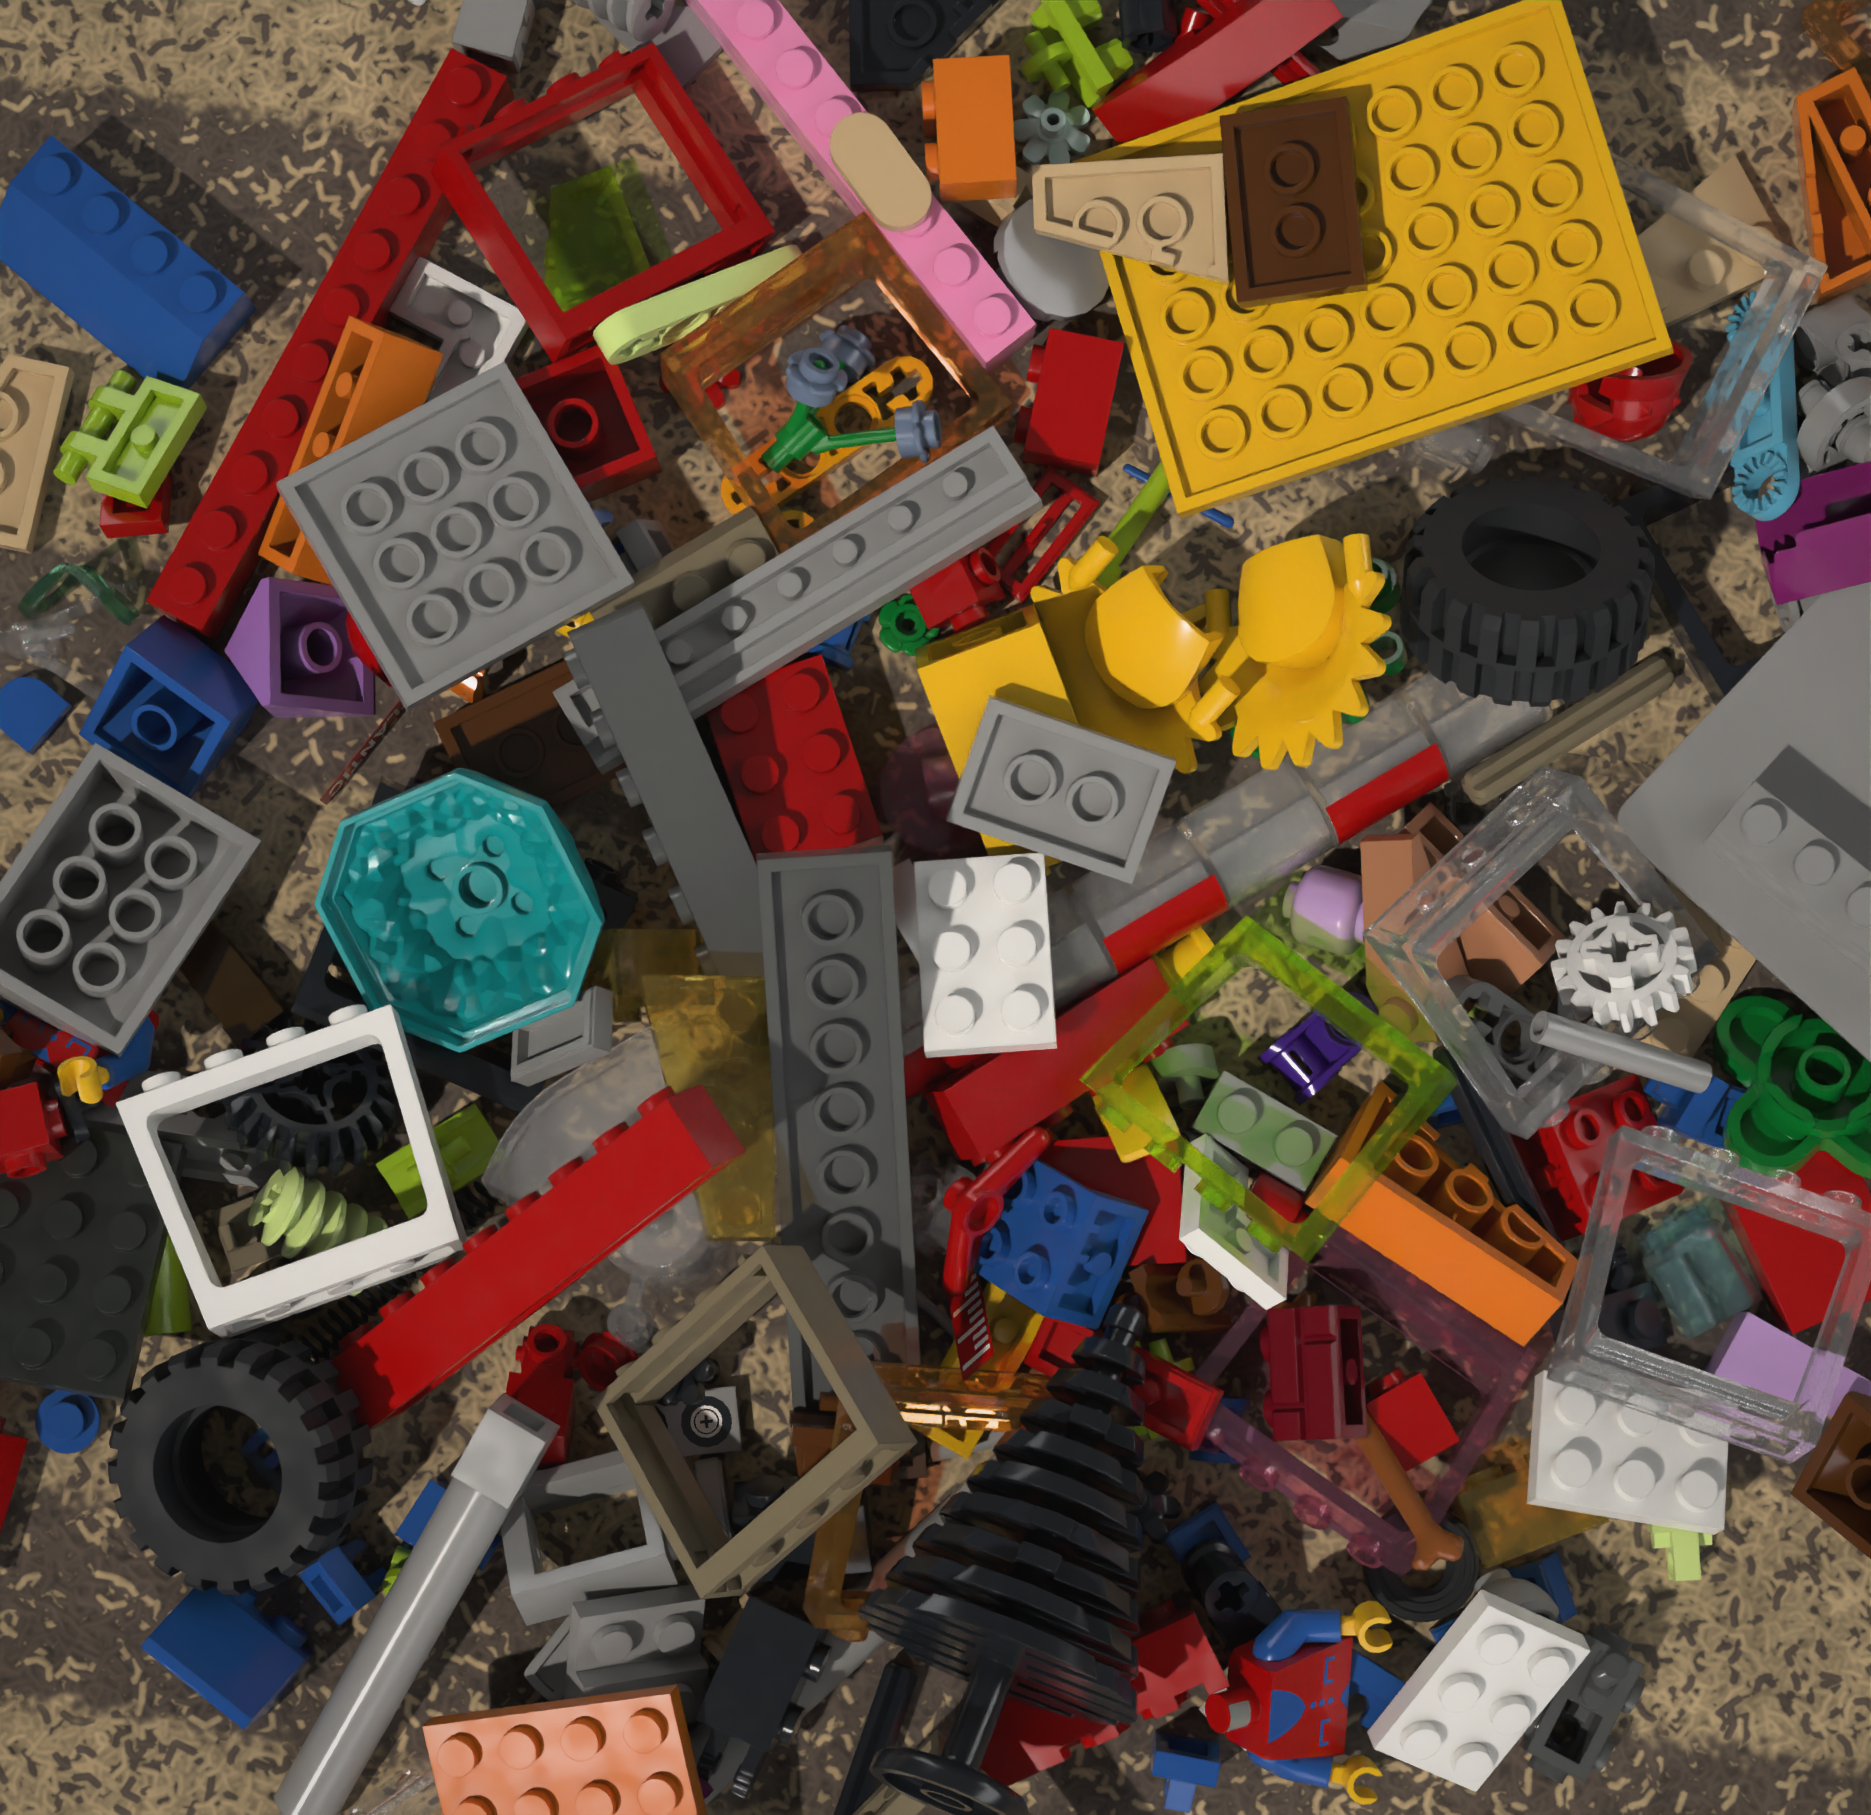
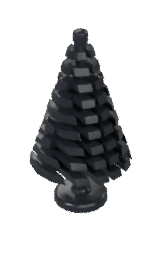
[857,1303,1147,1815]

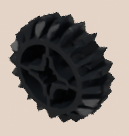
[221,1015,398,1180]

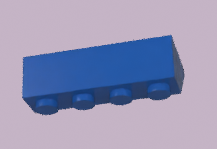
[0,135,257,390]

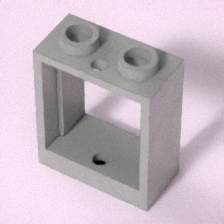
[500,1450,679,1626]

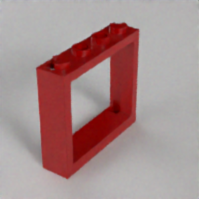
[431,42,775,363]

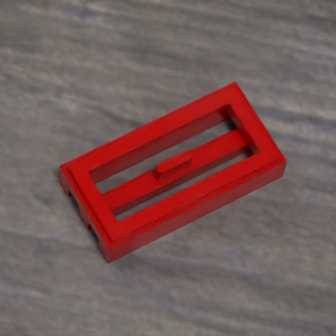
[985,465,1100,604]

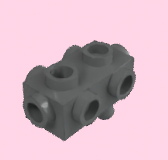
[1519,1625,1645,1784]

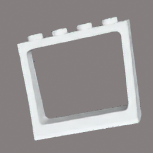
[116,1004,468,1339]

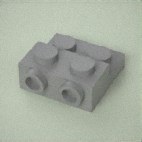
[564,1584,709,1724]

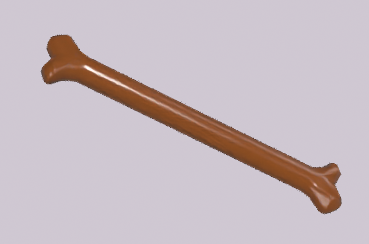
[1270,1290,1464,1571]

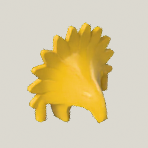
[1198,533,1392,770]
[1030,536,1241,774]

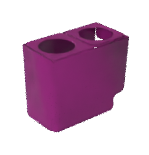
[1755,462,1871,605]

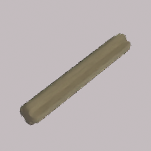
[1461,656,1675,805]

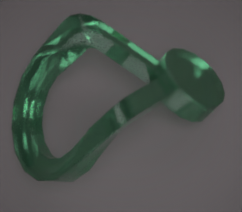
[17,563,140,626]

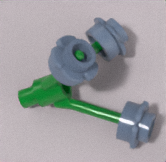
[761,325,942,473]

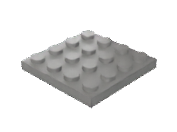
[276,362,635,712]

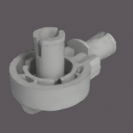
[1796,376,1871,493]

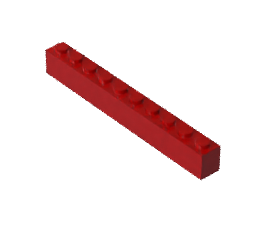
[146,48,515,642]

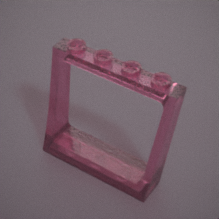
[1193,1213,1540,1578]

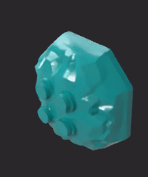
[314,768,605,1053]

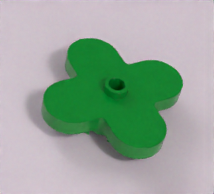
[1712,996,1871,1179]

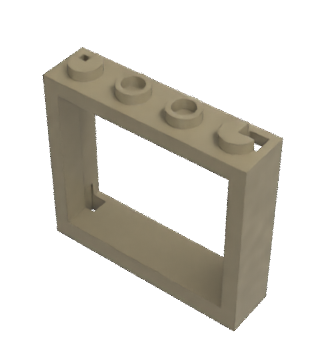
[592,1243,918,1599]

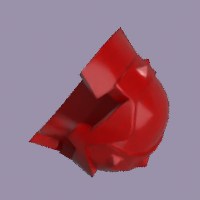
[1566,339,1694,442]

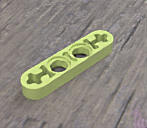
[592,244,814,365]

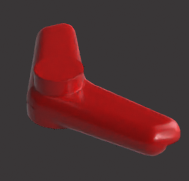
[942,1127,1053,1297]

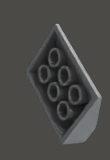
[0,743,262,1057]

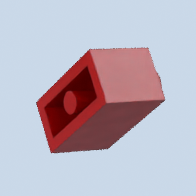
[1014,328,1124,477]

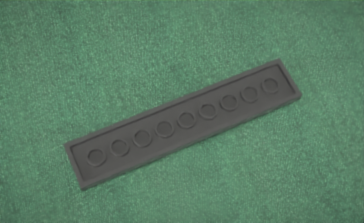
[756,845,927,1480]

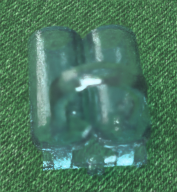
[1637,1203,1763,1340]

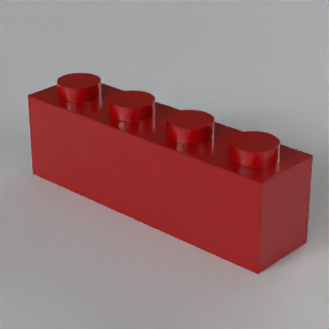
[923,958,1189,1164]

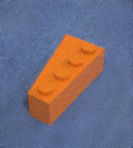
[1305,1080,1580,1347]

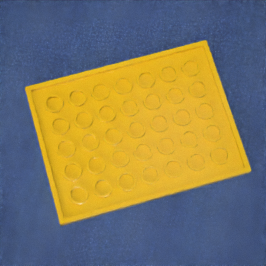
[1073,0,1674,518]

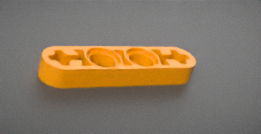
[721,356,933,520]

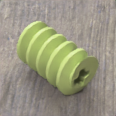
[247,1166,388,1296]

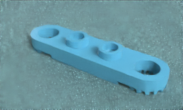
[1725,290,1800,521]

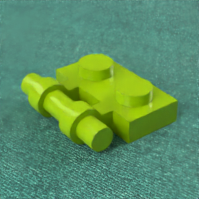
[53,369,208,509]

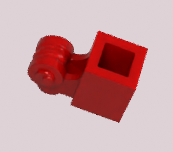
[505,1324,580,1470]

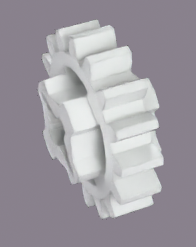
[1551,901,1697,1033]

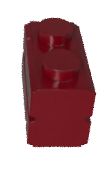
[1260,1305,1367,1441]

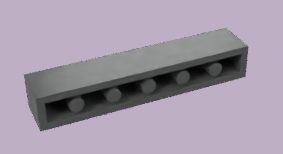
[562,601,765,995]

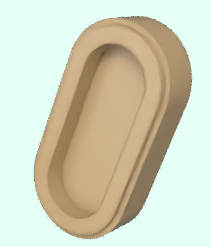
[829,112,932,232]

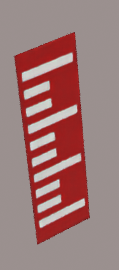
[947,1271,994,1382]

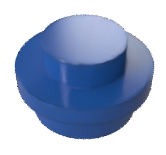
[35,1390,101,1454]

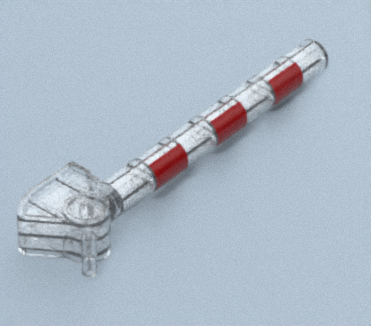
[481,672,1552,1353]

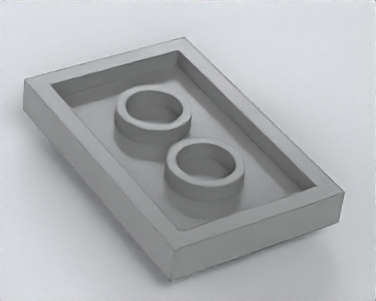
[946,694,1176,884]

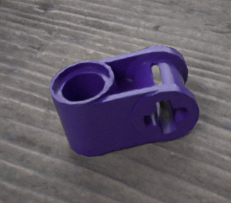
[1257,991,1379,1106]

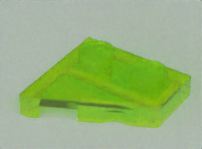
[544,165,650,312]

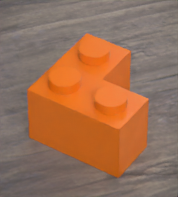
[921,55,1017,202]

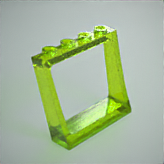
[1079,915,1458,1263]

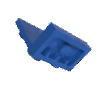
[974,1158,1149,1330]

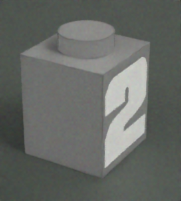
[451,0,538,75]

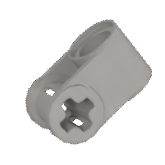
[1792,293,1871,389]

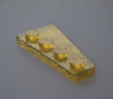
[638,975,776,1241]

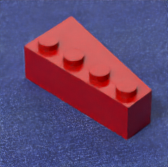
[980,1598,1230,1786]

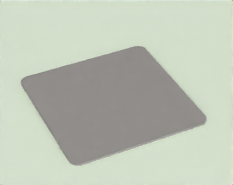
[1617,582,1871,1063]

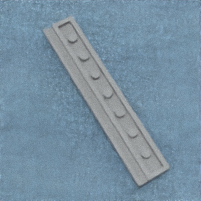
[552,426,1043,775]

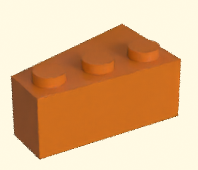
[1792,67,1871,306]

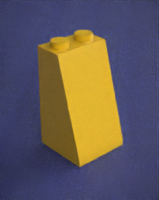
[915,604,1079,876]

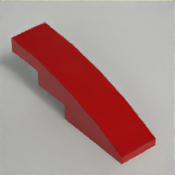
[1092,0,1343,145]

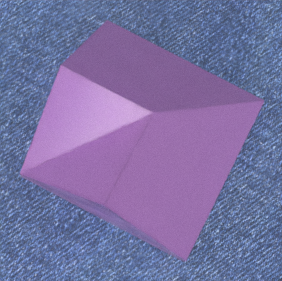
[224,577,374,718]

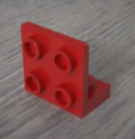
[1506,1074,1683,1241]

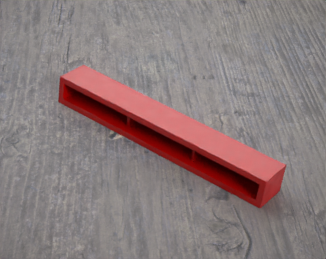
[329,1084,746,1430]

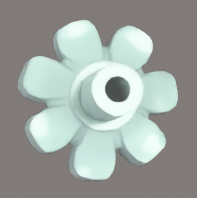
[1014,91,1091,165]

